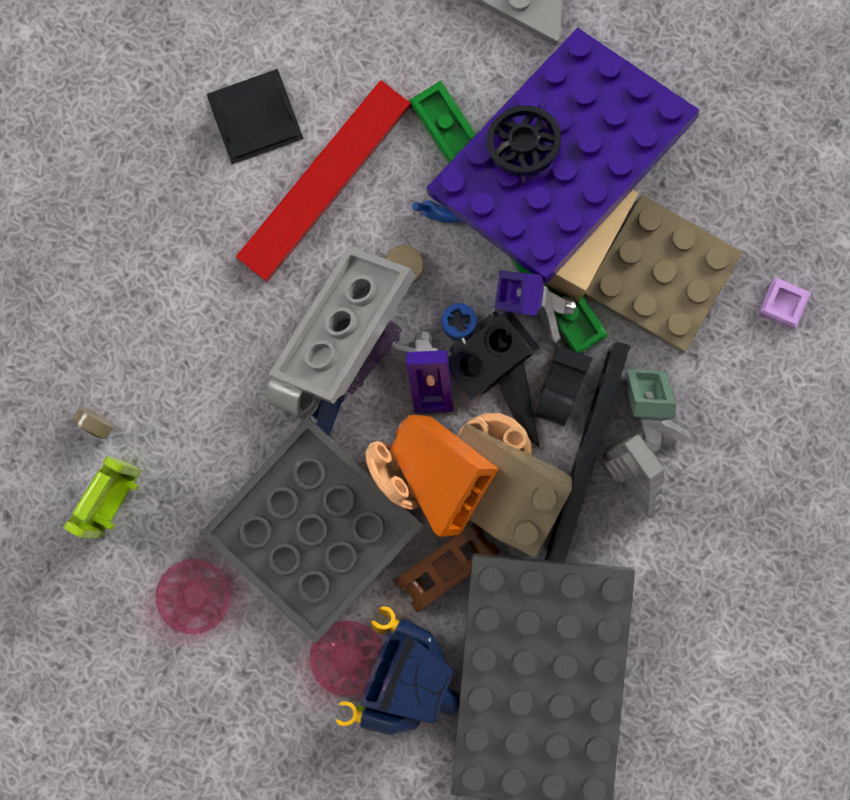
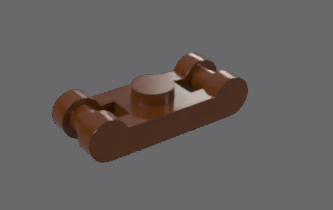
[394,523,500,612]

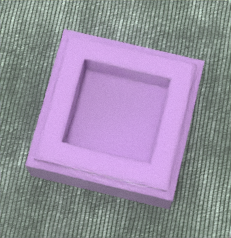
[758,277,811,329]

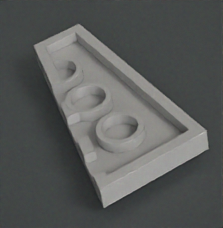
[603,434,664,518]

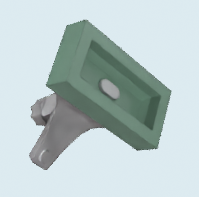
[625,369,691,452]

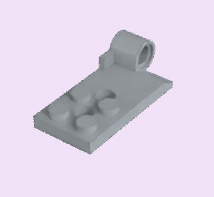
[266,246,416,419]

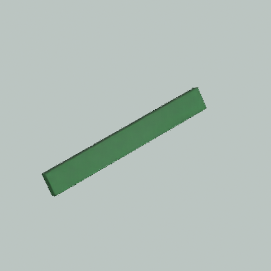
[409,80,608,353]

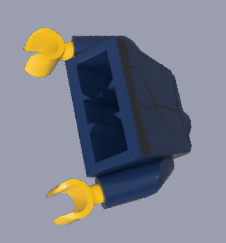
[335,606,460,735]

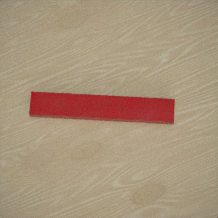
[236,80,411,282]

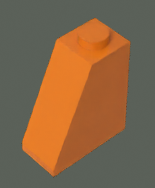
[390,415,499,537]

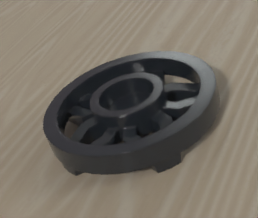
[487,105,561,177]

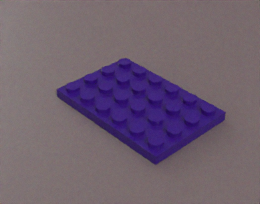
[426,27,699,285]

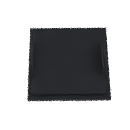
[206,69,304,164]

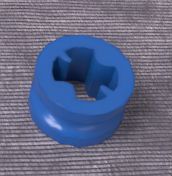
[442,303,477,340]

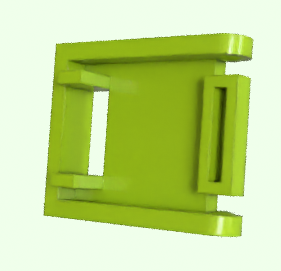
[63,456,142,538]

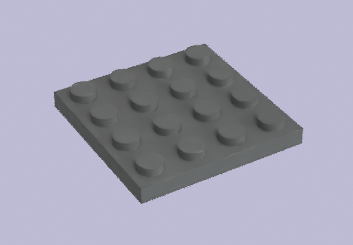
[200,417,425,643]

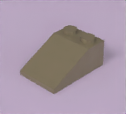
[459,423,572,558]

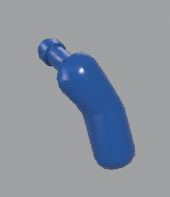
[412,200,462,223]

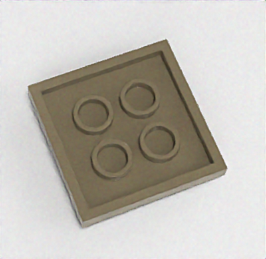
[583,195,743,353]

